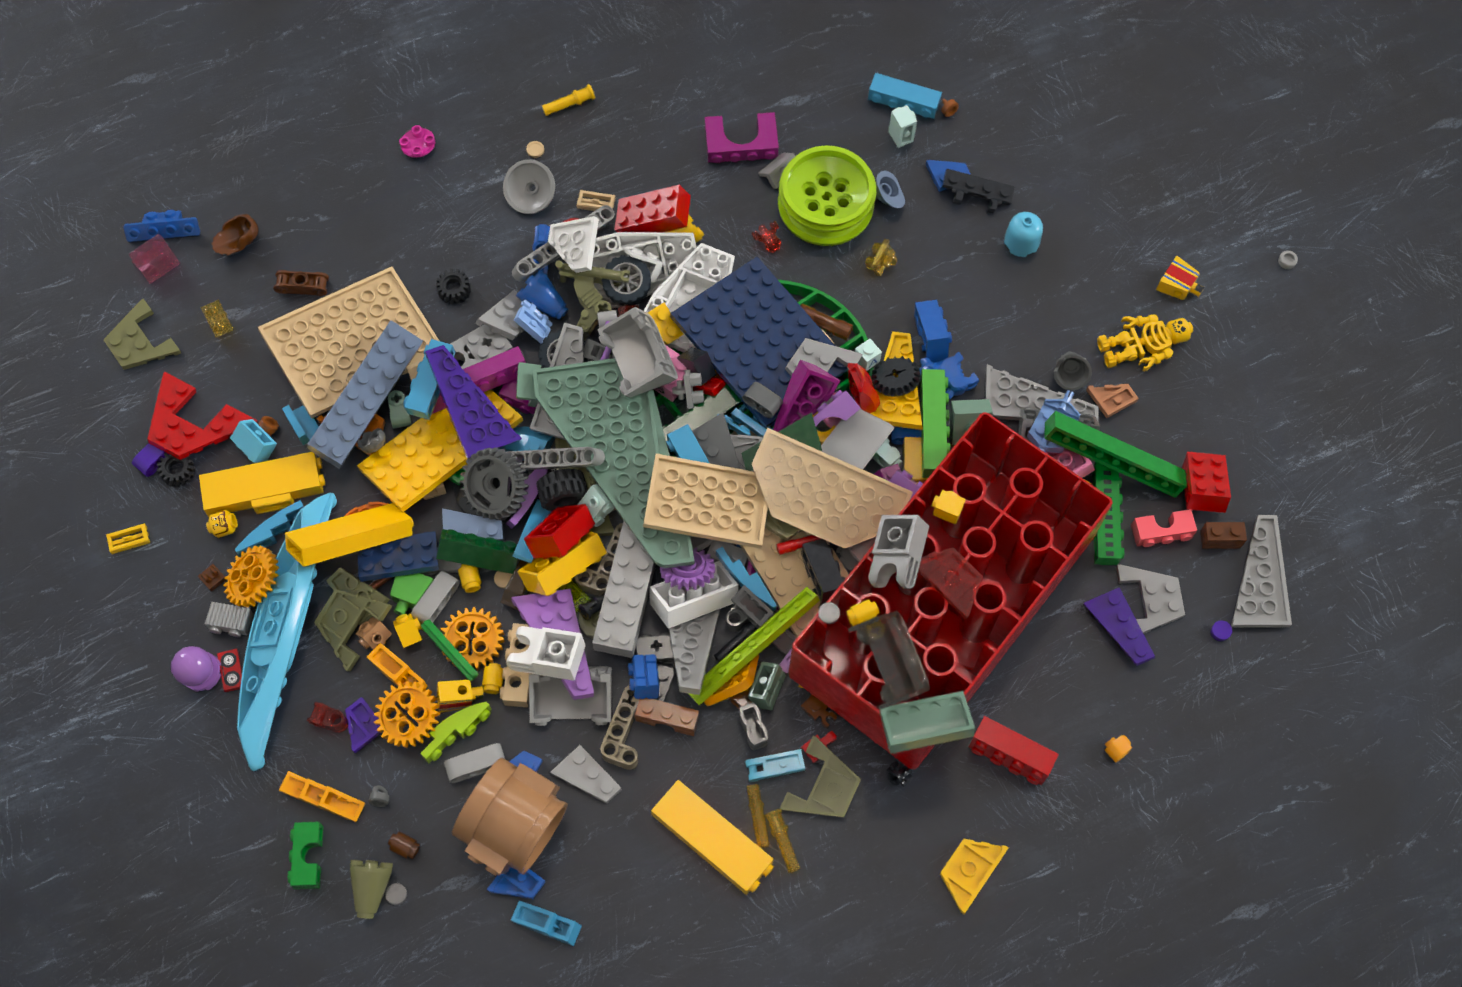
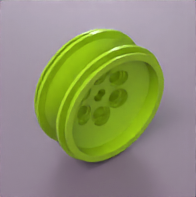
[778,146,876,246]

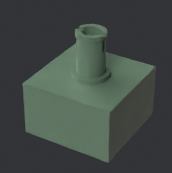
[949,399,993,445]

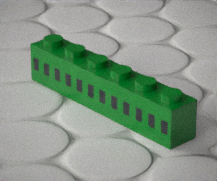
[1092,462,1124,565]

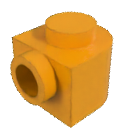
[1104,735,1132,763]

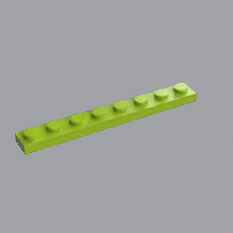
[688,587,820,705]

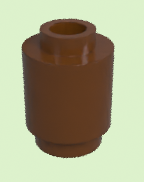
[388,831,421,860]

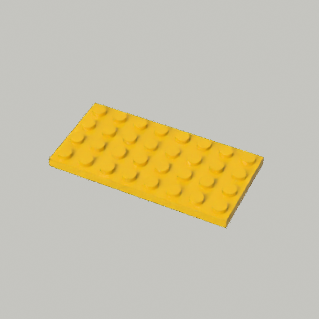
[357,390,523,512]

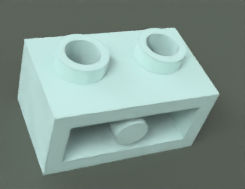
[888,105,917,148]
[578,484,614,527]

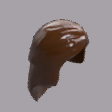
[211,214,259,255]

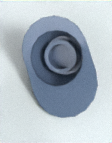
[876,171,905,208]

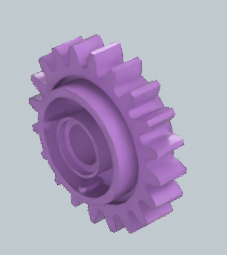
[660,548,715,591]

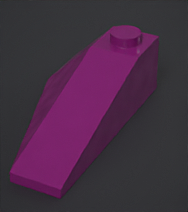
[773,360,840,432]

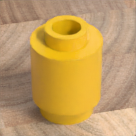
[458,564,481,593]
[846,599,879,627]
[482,663,503,694]

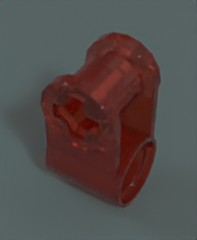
[306,702,348,733]

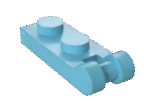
[745,749,805,782]

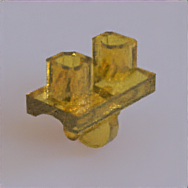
[865,239,898,276]
[200,299,234,338]

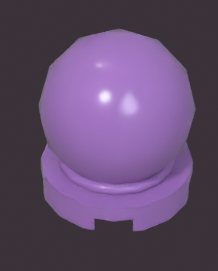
[171,646,221,692]

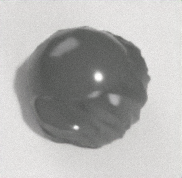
[357,428,385,454]

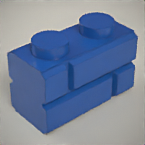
[628,654,660,699]

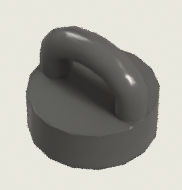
[368,785,390,807]

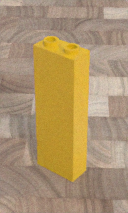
[199,452,325,517]
[285,503,414,567]
[651,780,774,895]

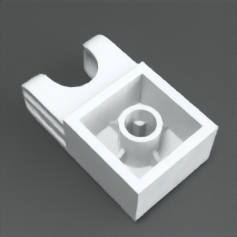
[506,626,586,681]

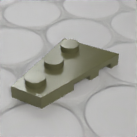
[326,568,390,625]

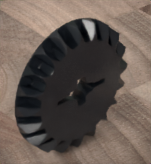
[871,356,921,397]

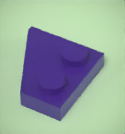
[345,697,381,753]

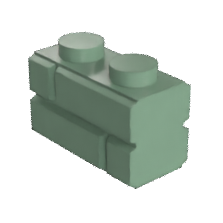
[748,661,786,710]

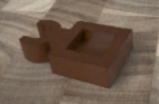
[801,695,837,729]

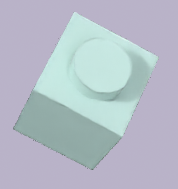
[855,339,882,371]

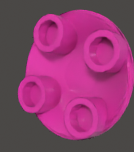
[399,125,435,158]

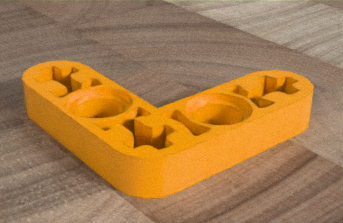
[704,655,759,706]

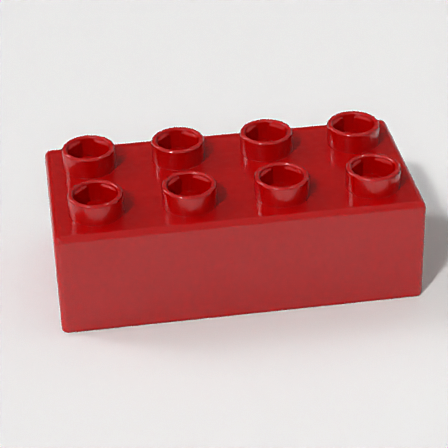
[788,412,1113,769]

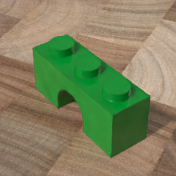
[288,822,323,889]

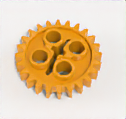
[223,545,279,608]
[441,607,505,671]
[374,681,440,748]

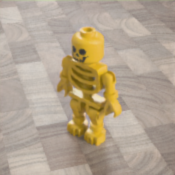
[1097,315,1193,371]

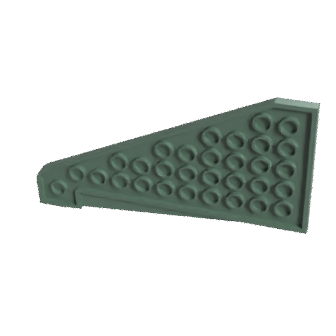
[533,358,695,568]

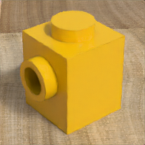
[931,490,966,524]
[393,614,422,648]

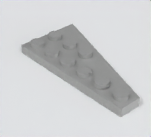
[530,323,584,440]
[668,609,721,695]

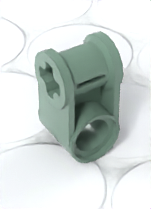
[388,390,412,429]

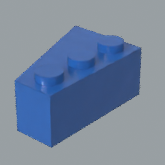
[914,300,952,362]

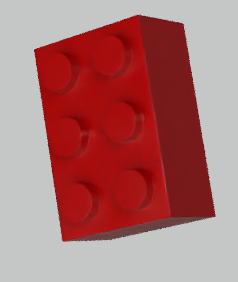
[1182,452,1231,513]
[524,504,595,559]

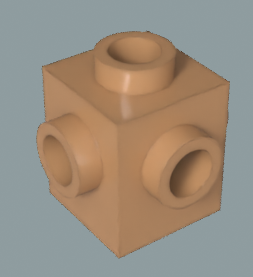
[355,617,392,650]

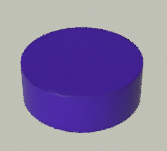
[1211,620,1232,641]

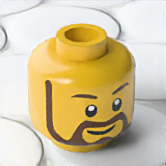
[206,510,238,538]

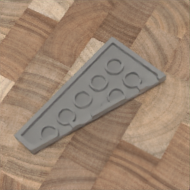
[985,364,1098,420]
[1231,515,1292,627]

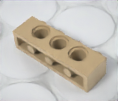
[500,623,529,707]

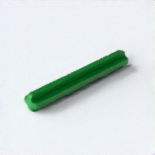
[421,620,478,682]

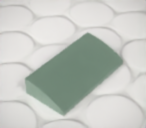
[880,691,975,754]

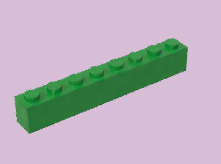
[1044,411,1187,498]

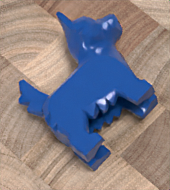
[919,352,979,399]

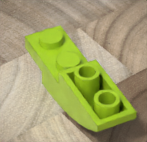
[420,702,492,763]

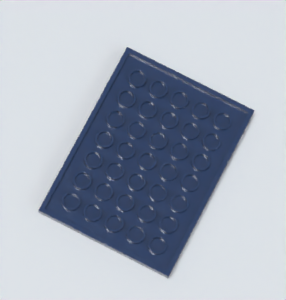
[670,257,848,428]

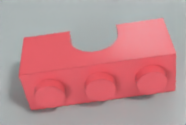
[1131,510,1197,547]

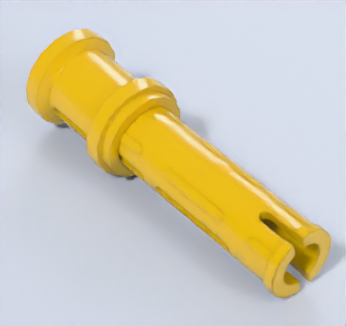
[542,84,595,116]

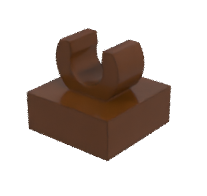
[198,564,226,592]

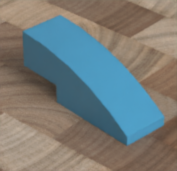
[511,901,582,946]

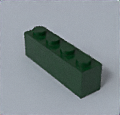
[436,529,518,574]

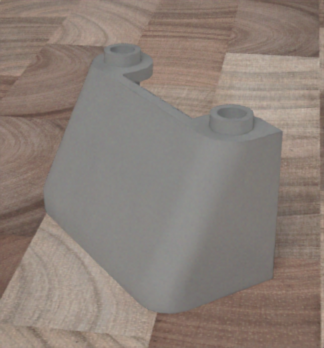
[597,307,678,398]
[821,409,895,470]
[529,666,612,726]

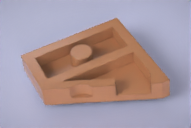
[1086,384,1139,418]

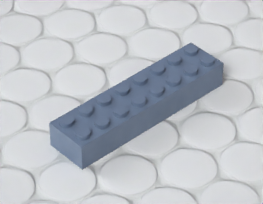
[306,320,423,469]

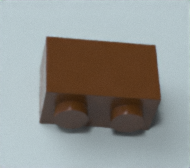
[1200,522,1247,549]

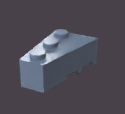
[442,508,505,542]

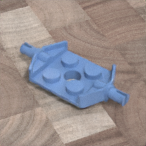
[1027,390,1081,453]

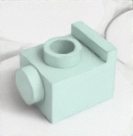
[872,439,903,468]

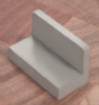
[758,153,795,189]

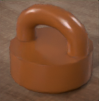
[941,99,959,117]
[259,416,279,437]

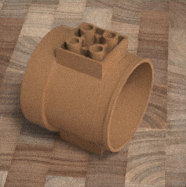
[452,758,568,875]

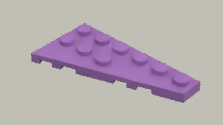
[511,589,594,700]

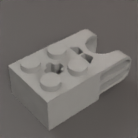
[451,324,513,369]
[869,515,929,589]

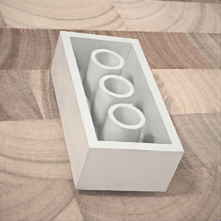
[650,561,739,629]

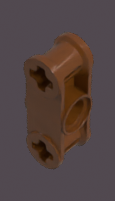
[273,270,329,296]

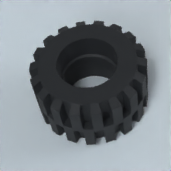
[536,469,588,511]

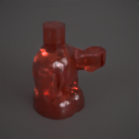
[751,221,781,253]

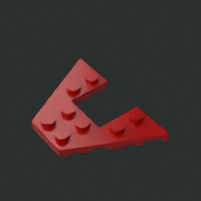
[147,372,258,460]

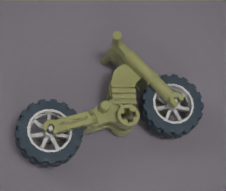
[539,255,651,368]

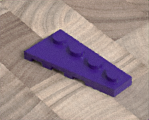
[1083,587,1155,666]

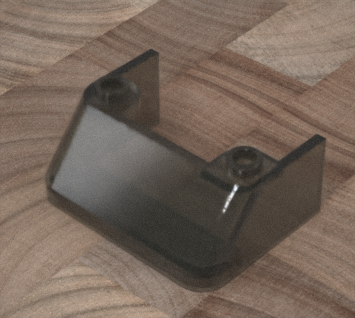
[848,611,930,710]

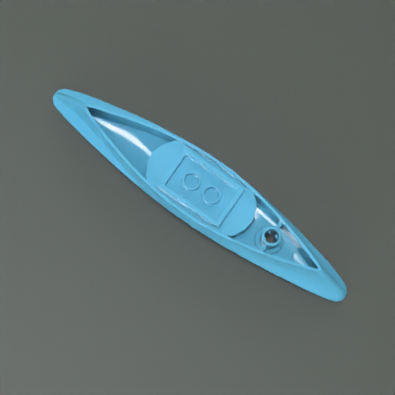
[237,493,337,771]

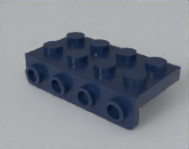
[358,531,439,582]

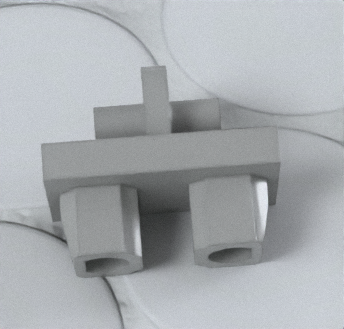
[672,370,704,409]

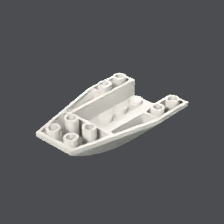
[592,232,697,309]
[644,243,735,352]

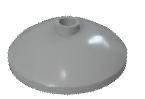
[503,159,555,214]

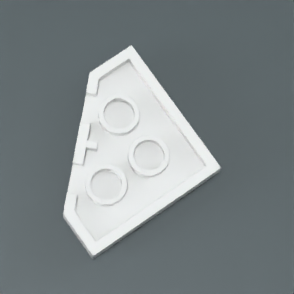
[548,216,599,273]

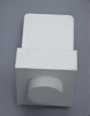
[624,247,663,283]

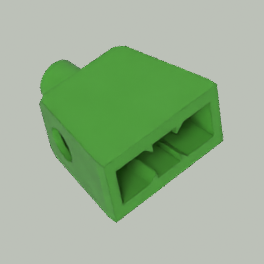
[390,573,434,615]

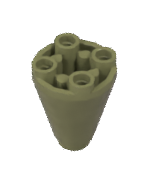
[350,860,393,919]

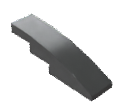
[731,585,797,656]

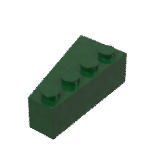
[741,412,822,471]

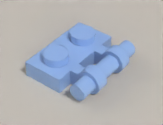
[514,299,553,344]

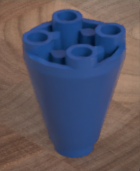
[516,270,569,320]

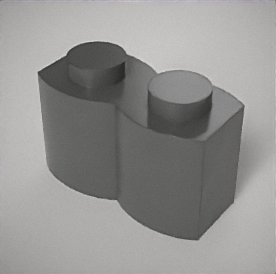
[739,703,768,751]

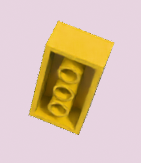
[517,532,607,596]

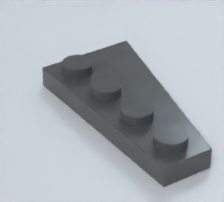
[692,413,740,469]

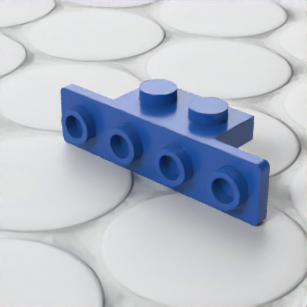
[123,210,200,242]

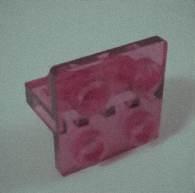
[129,234,180,283]

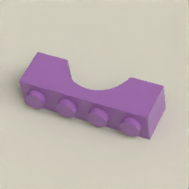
[813,390,861,426]

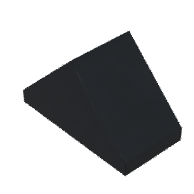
[677,347,716,386]

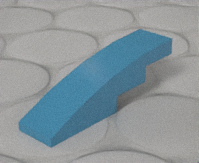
[513,499,553,563]
[235,500,304,557]
[716,546,777,611]

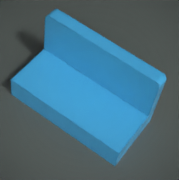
[282,405,319,445]

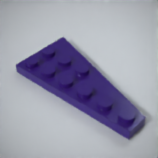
[425,345,522,459]

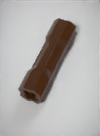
[800,303,853,341]

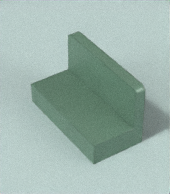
[516,362,541,407]

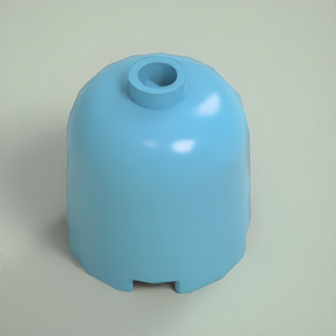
[1004,212,1043,257]

